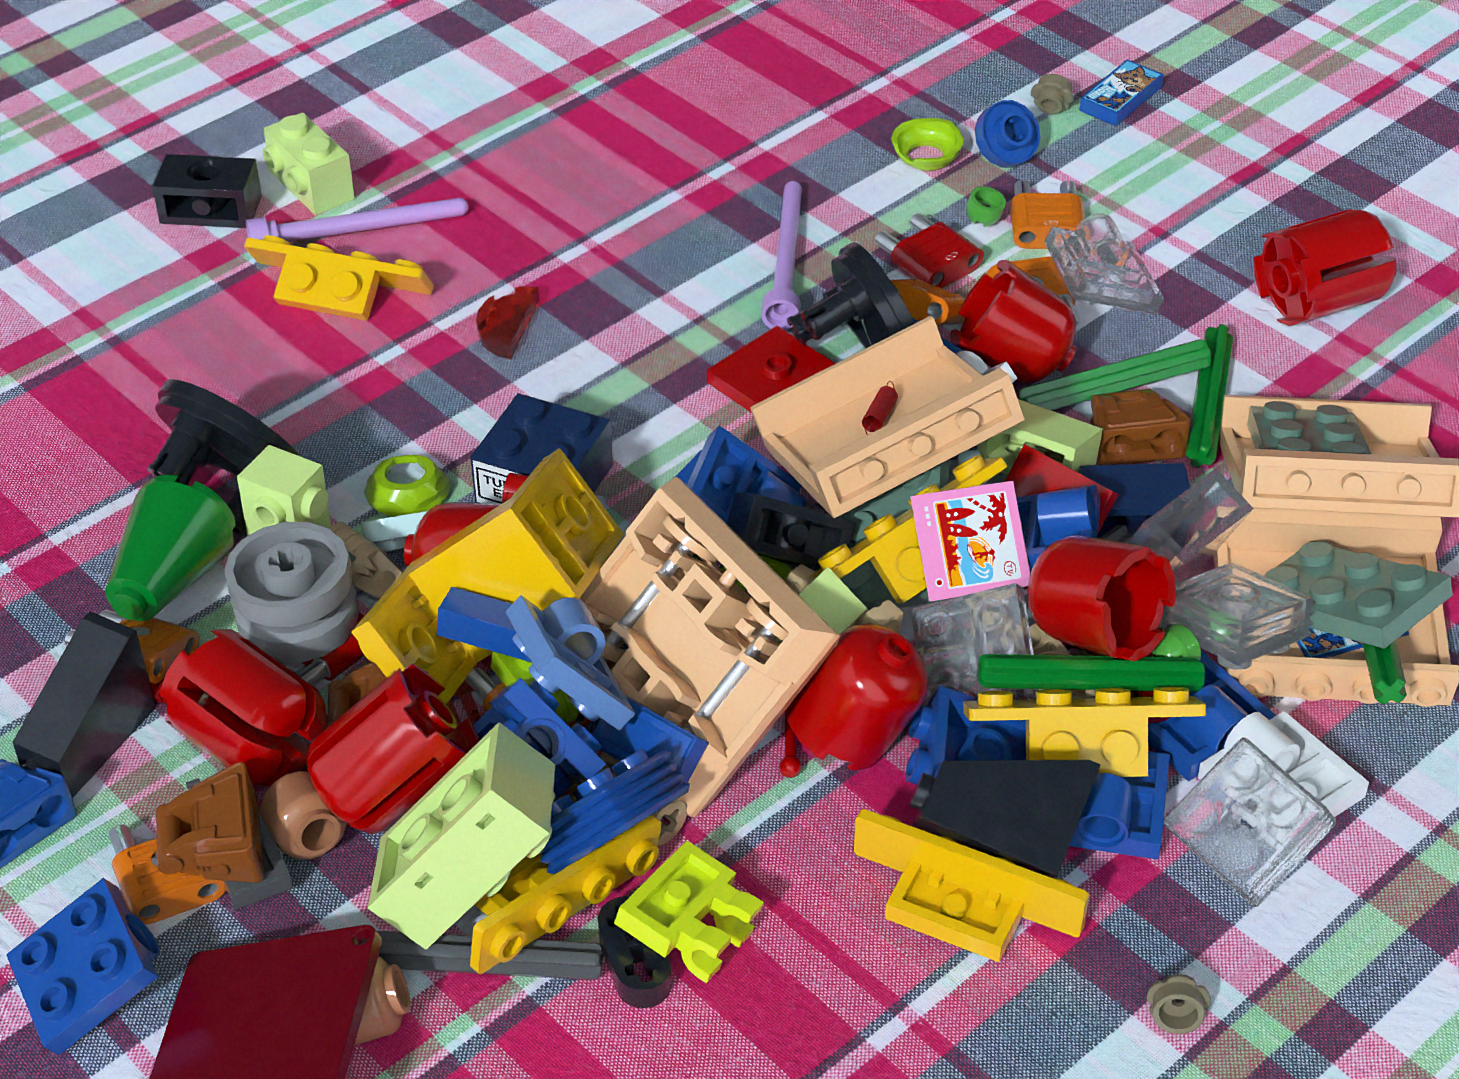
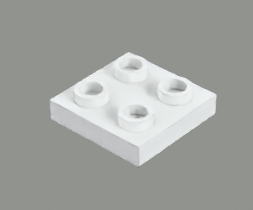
[1198,711,1369,852]

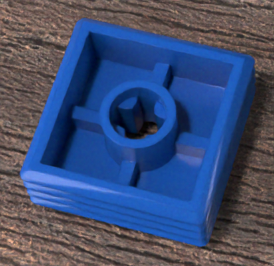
[539,748,690,874]

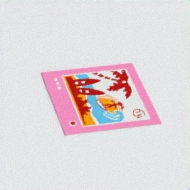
[910,481,1030,602]

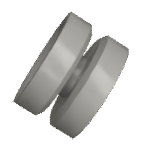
[224,522,359,663]

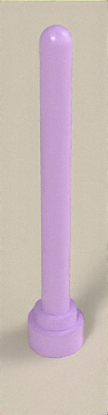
[761,181,802,330]
[246,198,469,242]

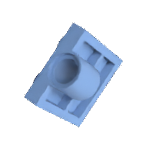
[505,595,635,730]

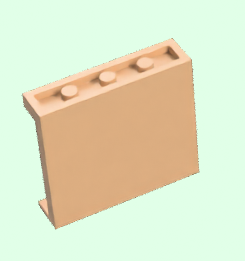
[750,316,1025,518]
[1219,395,1459,517]
[1213,504,1459,707]

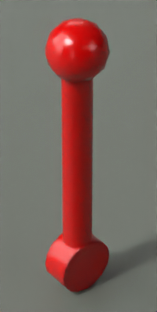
[779,704,802,778]

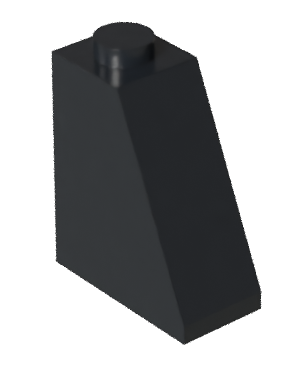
[12,611,156,798]
[909,760,1101,878]

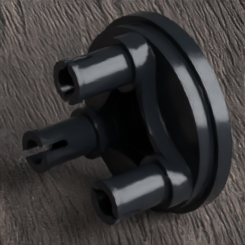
[787,242,915,349]
[147,379,299,537]

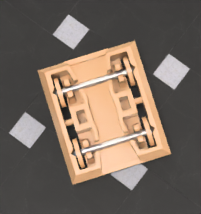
[572,477,840,818]

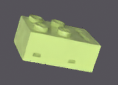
[368,722,555,950]

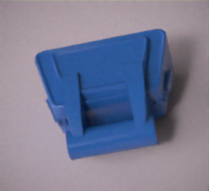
[0,759,76,868]

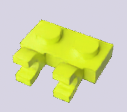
[614,840,764,983]

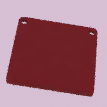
[149,925,382,1079]

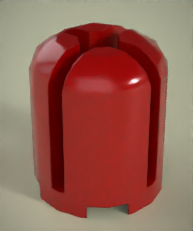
[1253,209,1396,326]
[159,629,328,786]
[306,664,480,835]

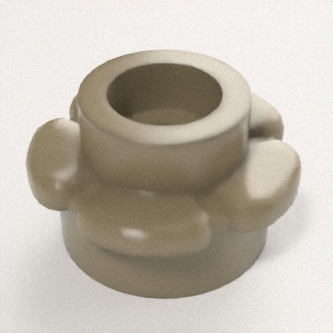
[1031,74,1074,114]
[1147,974,1210,1034]

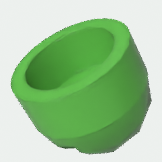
[966,186,1006,227]
[1151,624,1201,661]

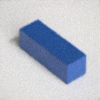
[437,587,532,662]

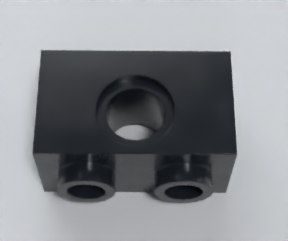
[152,154,262,228]
[727,492,855,571]

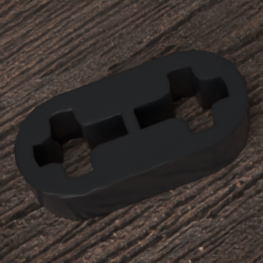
[598,896,672,1008]

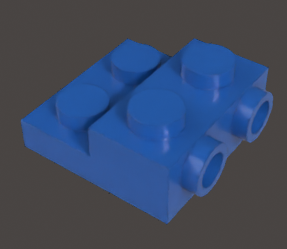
[905,685,1026,787]

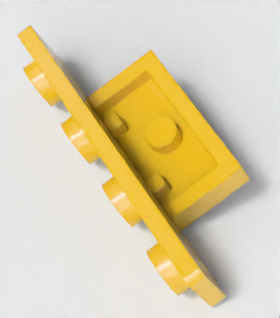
[244,235,434,321]
[809,454,1007,603]
[963,687,1206,777]
[854,809,1089,962]
[470,815,662,974]

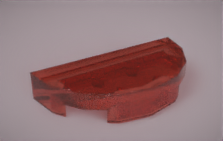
[476,286,539,360]

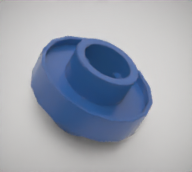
[975,100,1040,168]

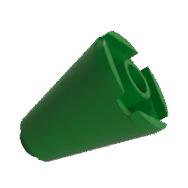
[105,475,236,621]

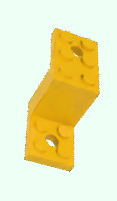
[351,448,624,704]

